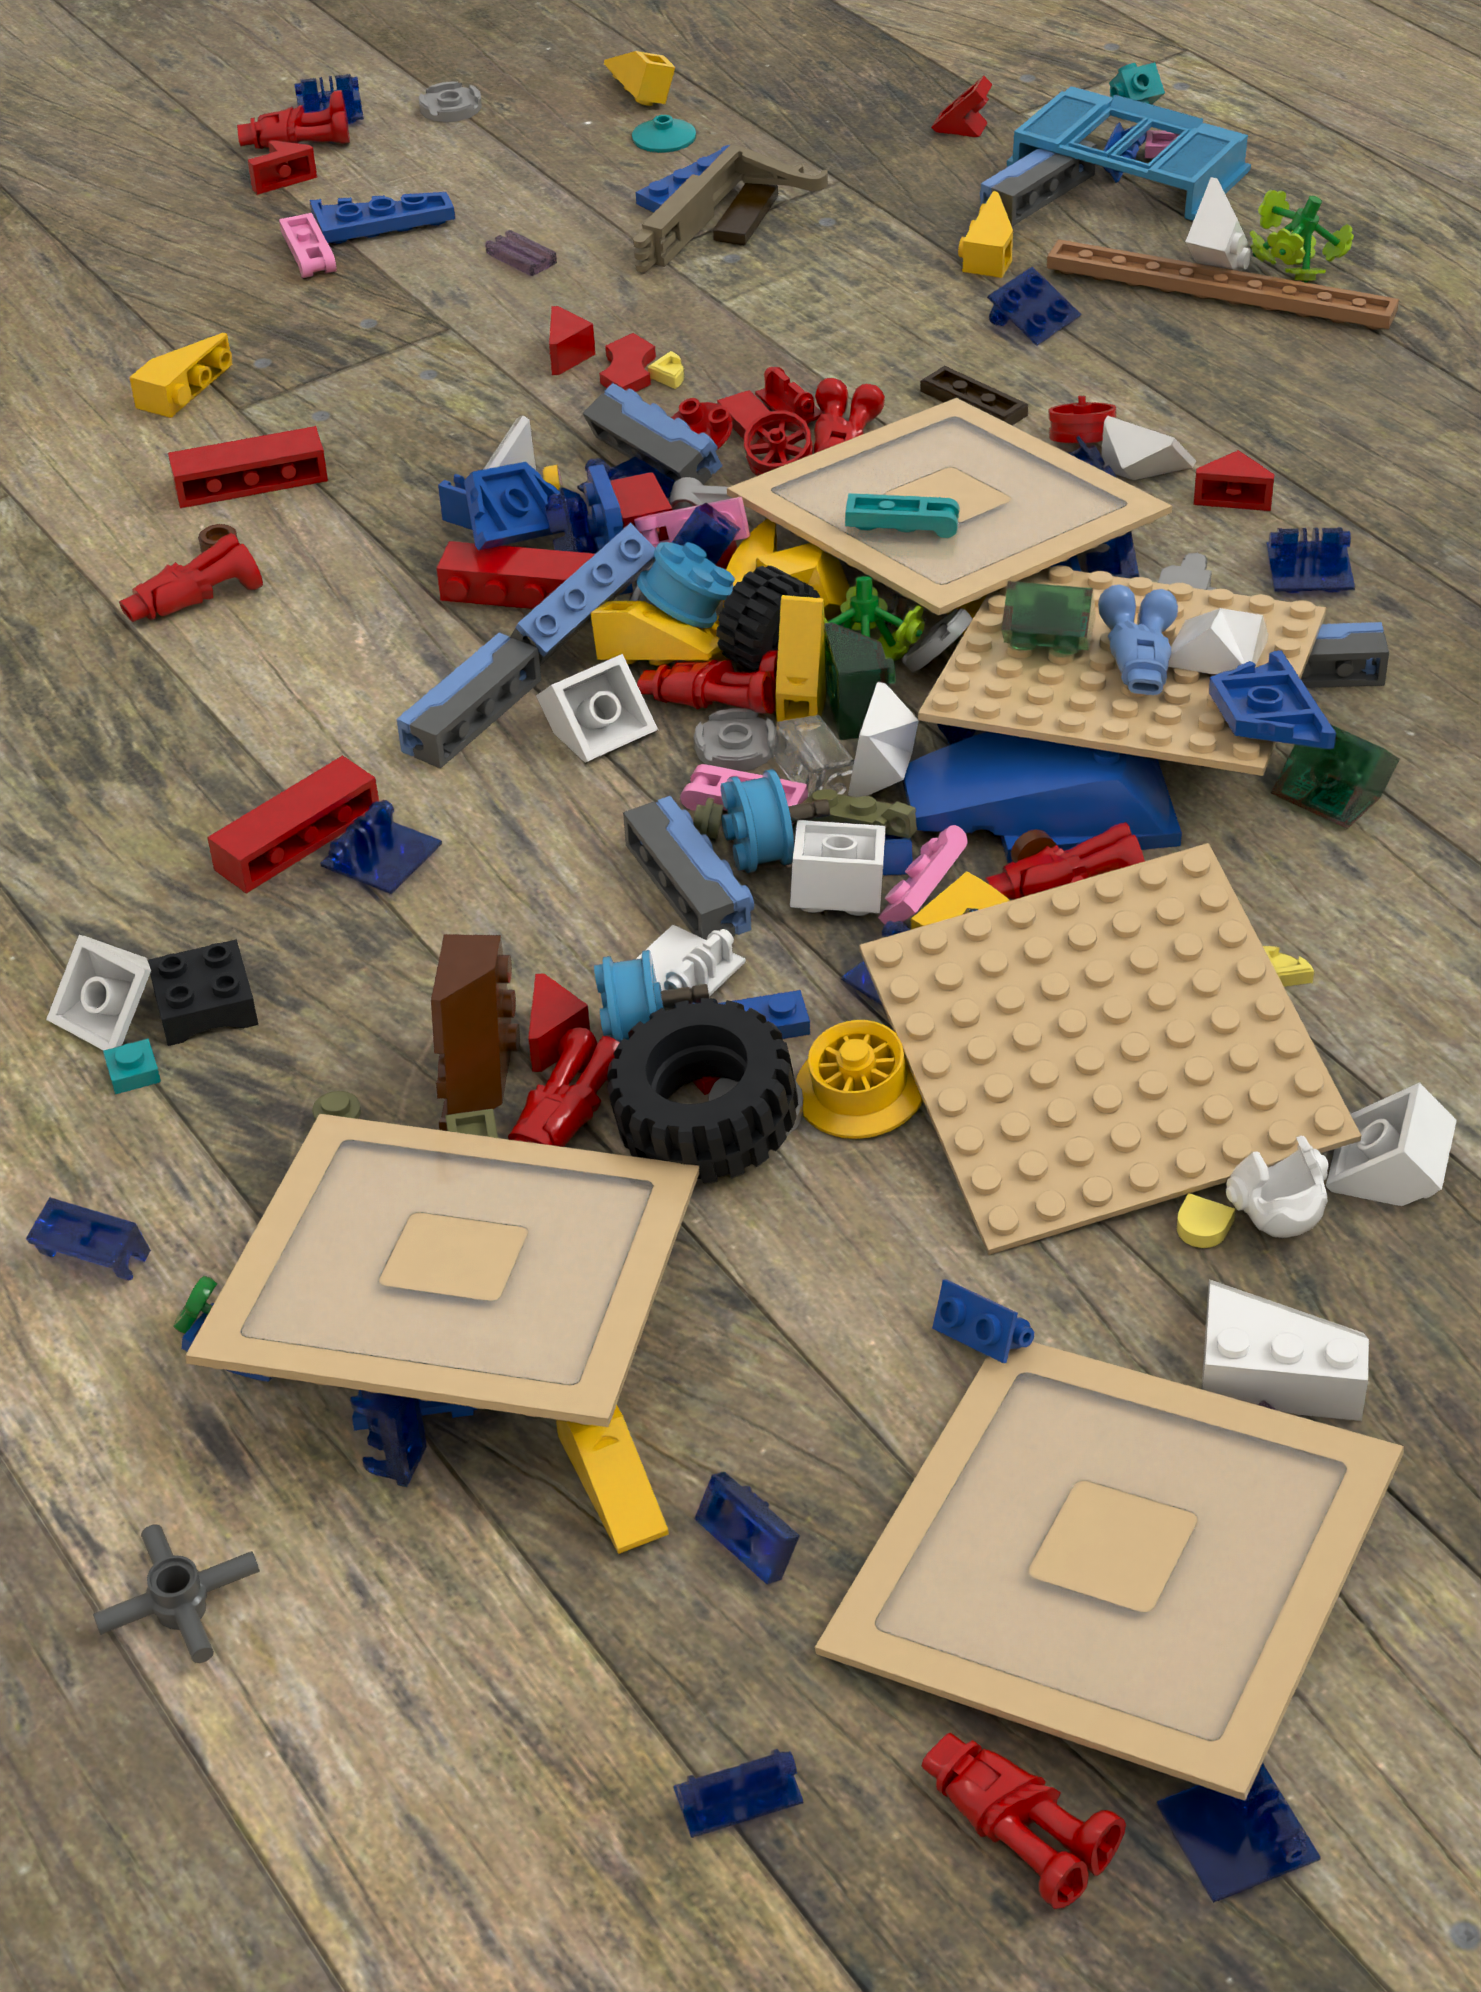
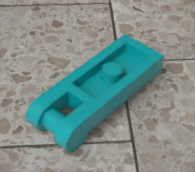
[845,493,960,538]

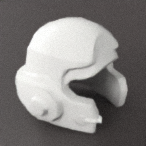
[1226,1136,1329,1238]

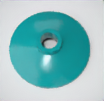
[632,115,696,153]

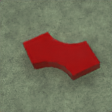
[599,333,656,392]

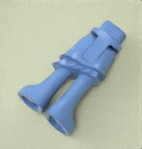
[1098,585,1178,695]

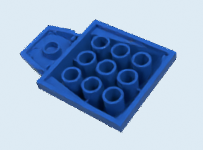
[902,732,1182,863]

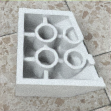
[1202,1279,1369,1421]

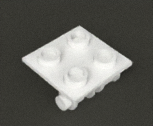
[636,925,746,996]

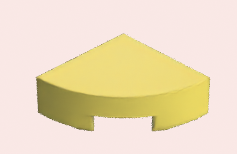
[648,351,684,389]
[1263,946,1314,987]

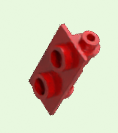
[755,367,823,424]

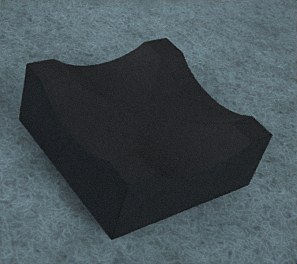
[147,939,259,1046]

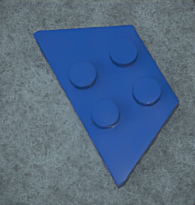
[464,462,587,551]
[583,464,633,595]
[1209,650,1336,749]

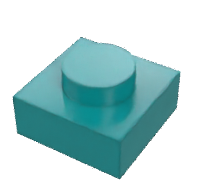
[103,1039,161,1095]

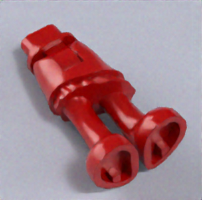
[237,90,350,149]
[814,378,885,454]
[119,533,263,622]
[637,650,778,714]
[985,822,1145,900]
[508,1027,620,1147]
[921,1733,1126,1909]

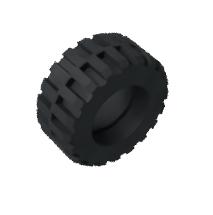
[607,998,798,1184]

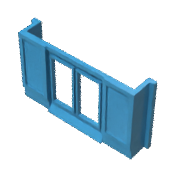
[1007,86,1251,221]

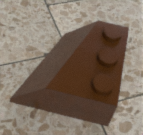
[431,934,520,1131]

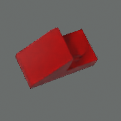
[931,75,993,137]
[248,141,317,195]

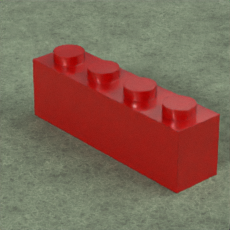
[168,426,328,508]
[436,541,595,609]
[207,755,380,894]

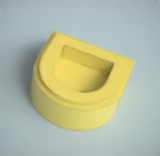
[1177,1193,1235,1248]

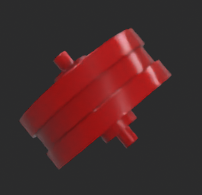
[1048,396,1117,450]
[744,410,813,476]

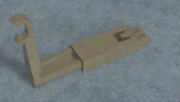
[633,144,828,272]

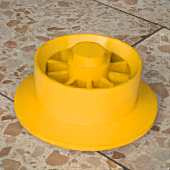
[796,1020,923,1139]

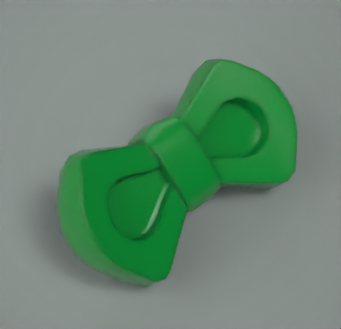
[173,1276,217,1334]

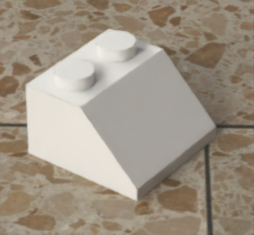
[1185,177,1252,271]
[536,654,658,763]
[790,820,885,916]
[1326,1082,1456,1206]

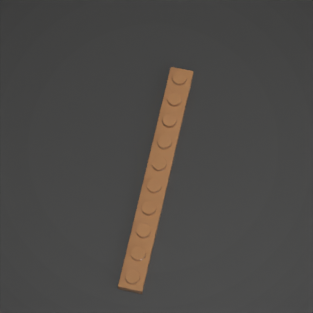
[1047,239,1399,329]

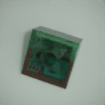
[1002,581,1096,654]
[824,622,896,740]
[1271,725,1400,829]

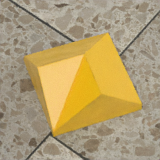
[755,543,850,620]

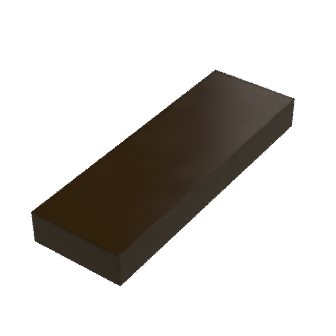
[713,183,778,245]
[920,366,1028,426]

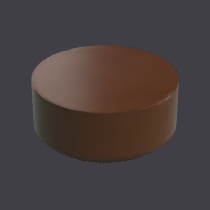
[198,524,238,553]
[1011,829,1056,863]

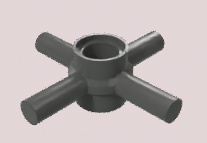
[93,1524,260,1663]

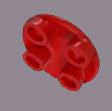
[671,398,733,450]

